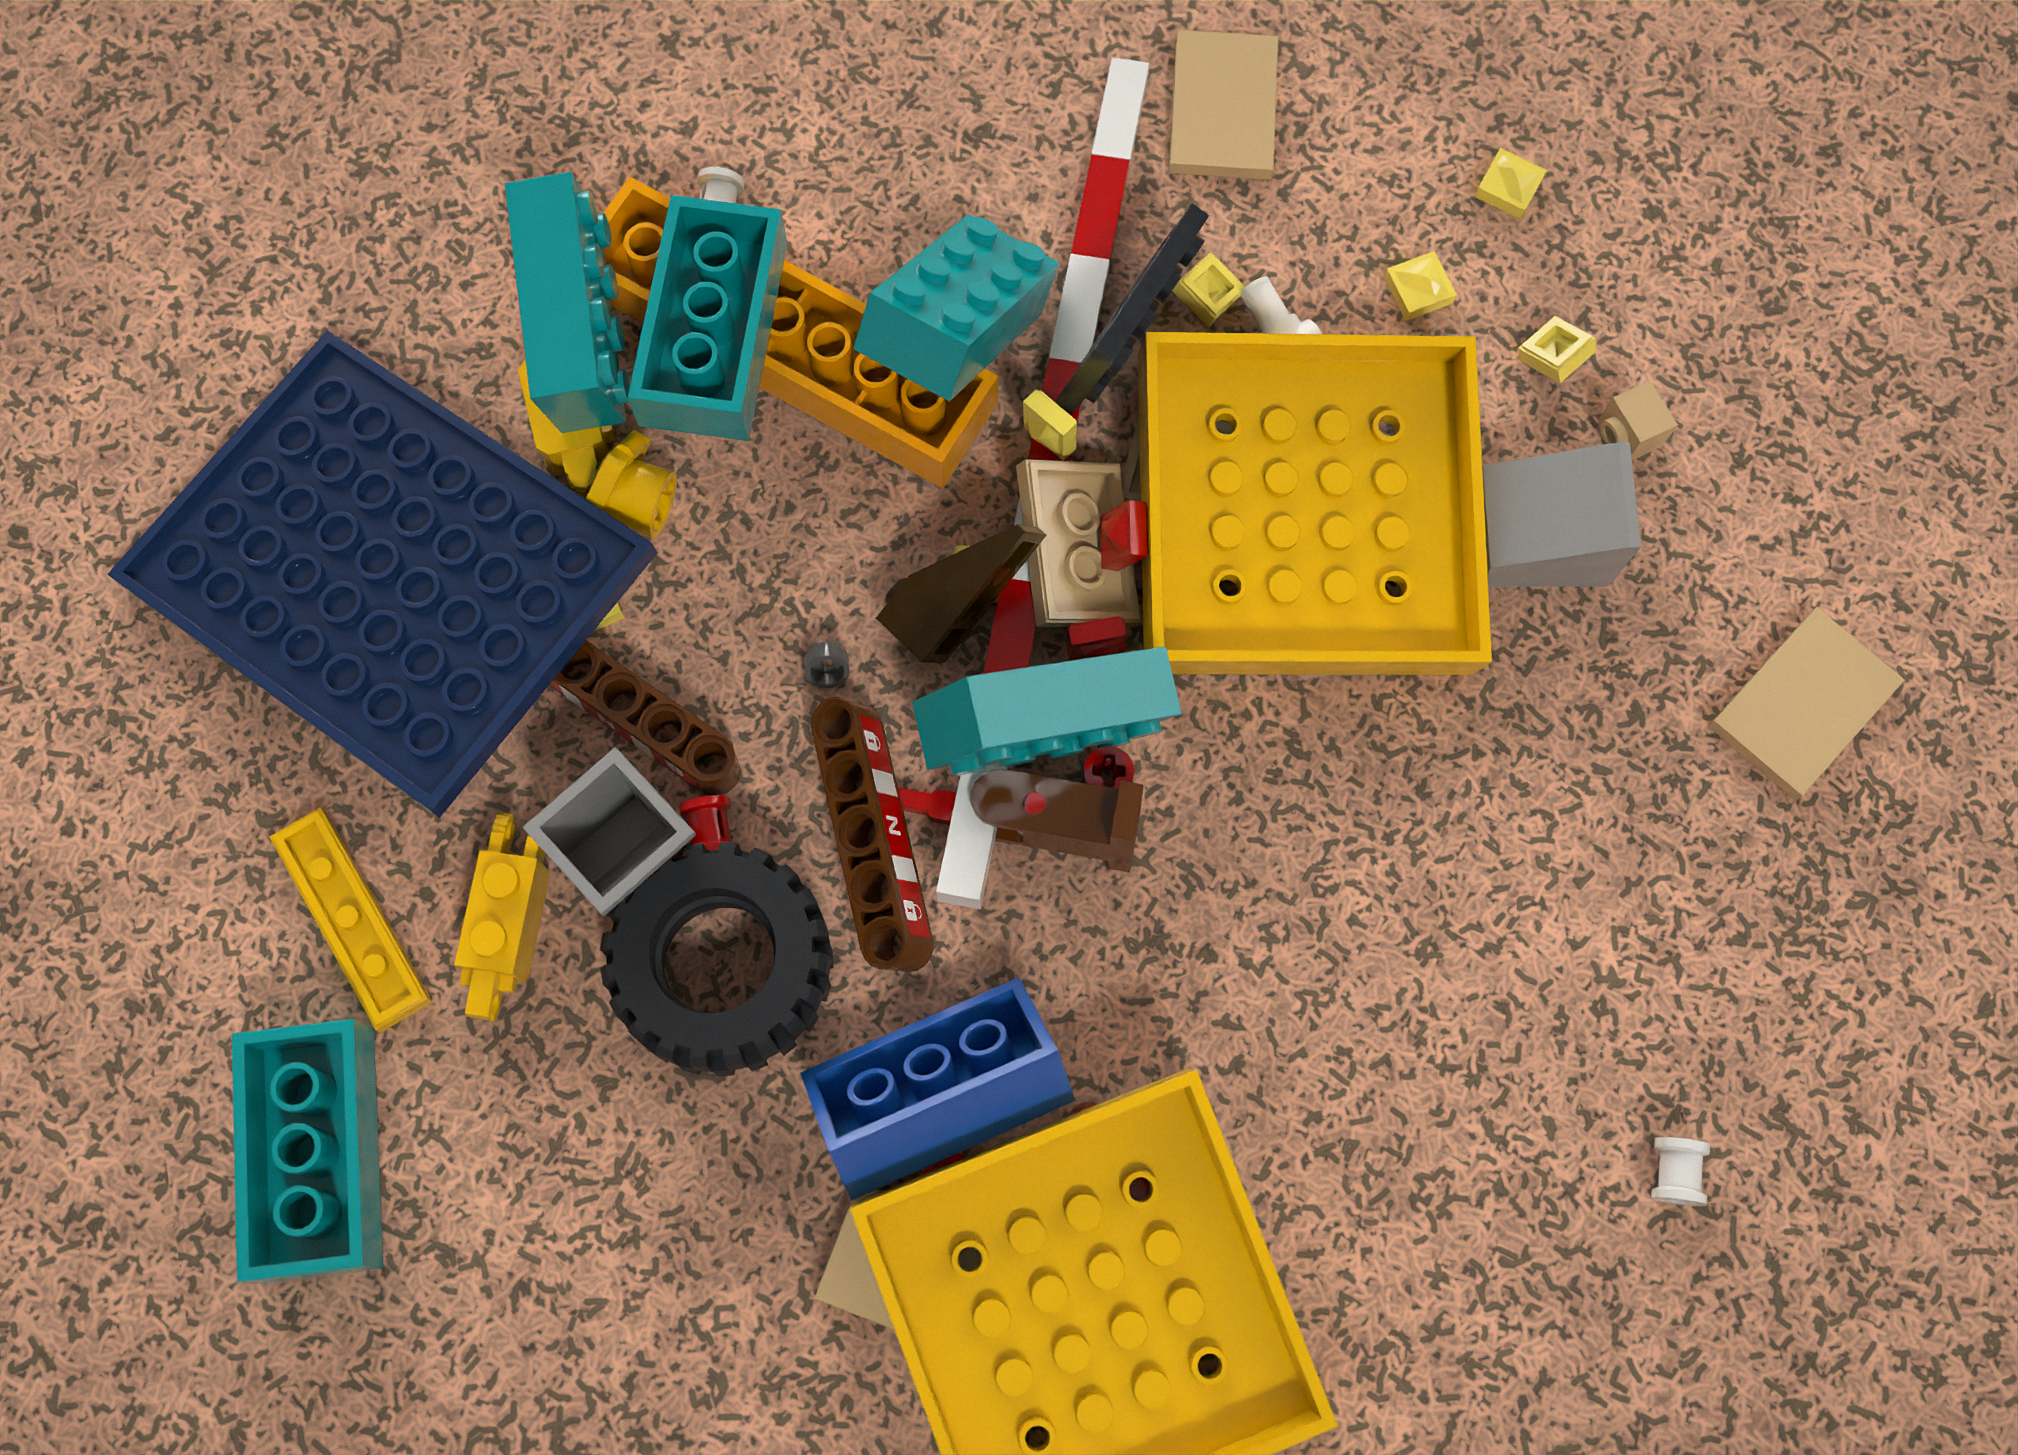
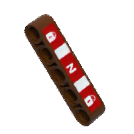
[549,640,740,795]
[811,697,934,972]

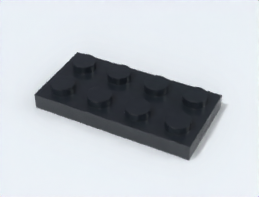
[1055,203,1209,415]

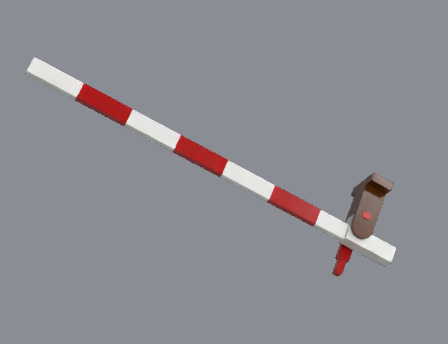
[898,57,1149,909]

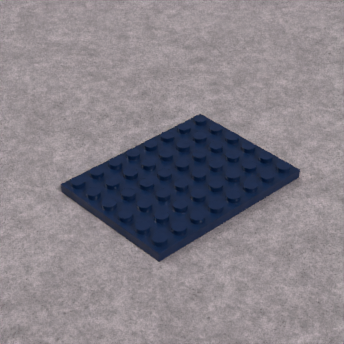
[107,330,658,818]

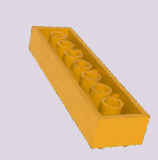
[603,176,998,489]

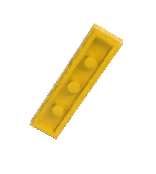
[270,807,433,1033]

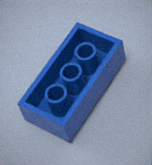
[800,977,1076,1200]

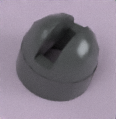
[804,639,850,688]

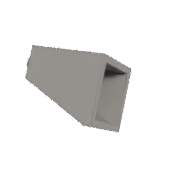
[1482,442,1641,587]
[522,747,696,917]

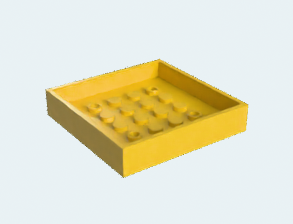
[1138,332,1492,675]
[850,1069,1338,1455]

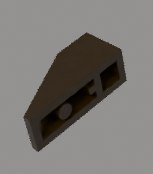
[876,524,1047,663]

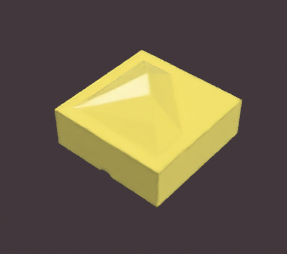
[1474,148,1547,220]
[1384,251,1457,321]
[1172,252,1245,328]
[1518,316,1597,383]
[1023,389,1077,461]

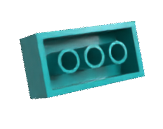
[505,171,630,433]
[627,195,788,441]
[853,214,1060,402]
[912,646,1182,776]
[232,1019,383,1284]

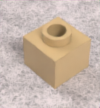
[1598,380,1678,460]

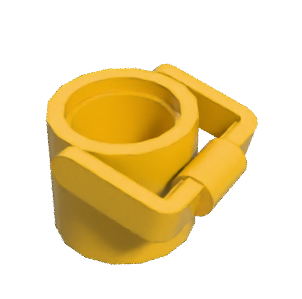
[586,430,677,540]

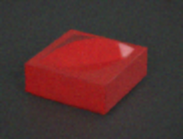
[1100,500,1148,571]
[1066,616,1127,661]

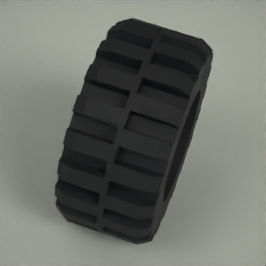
[600,841,833,1076]

